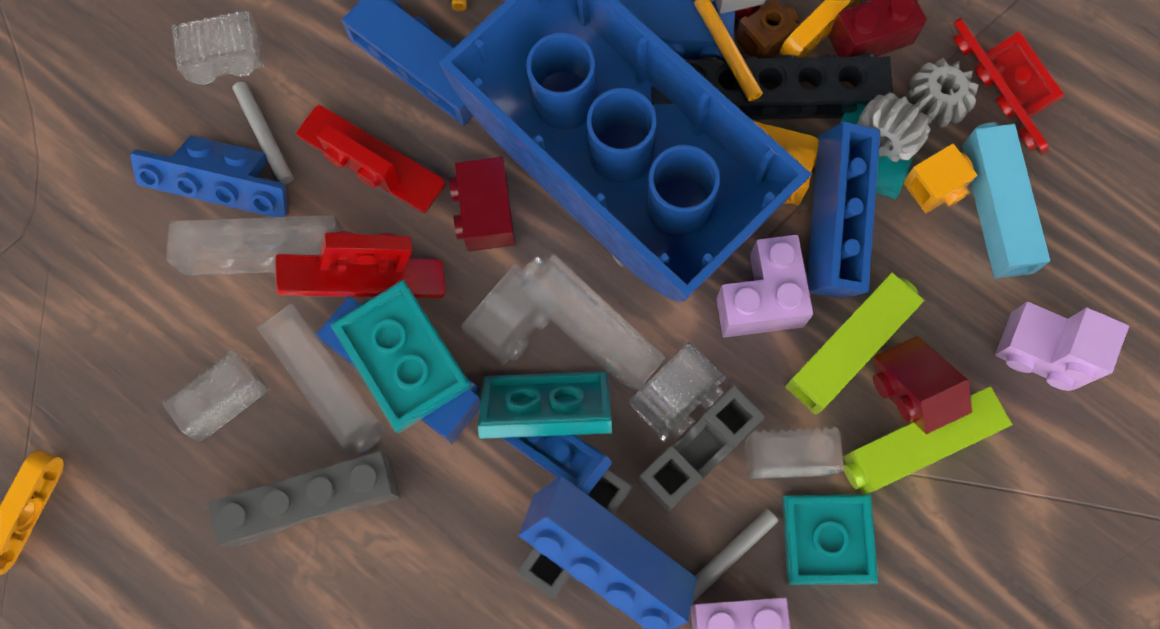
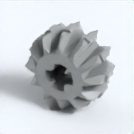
[907,57,979,128]
[856,92,931,162]

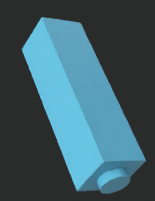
[962,122,1050,279]

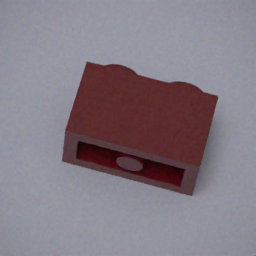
[828,0,927,57]
[449,156,515,252]
[873,336,972,435]

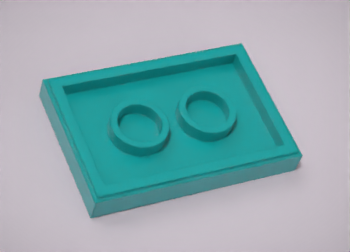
[330,280,472,434]
[478,371,612,439]

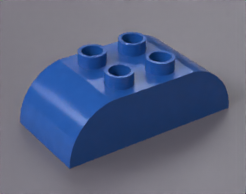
[439,0,812,302]

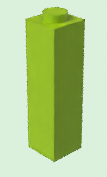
[785,273,925,415]
[843,386,1013,495]

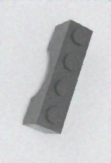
[208,451,401,548]

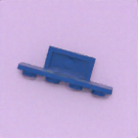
[130,135,289,219]

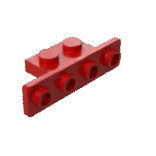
[952,18,1064,156]
[296,105,446,214]
[275,231,446,299]

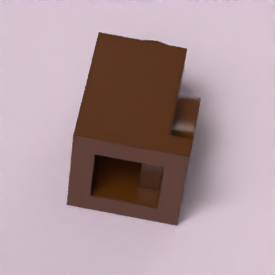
[735,0,799,59]

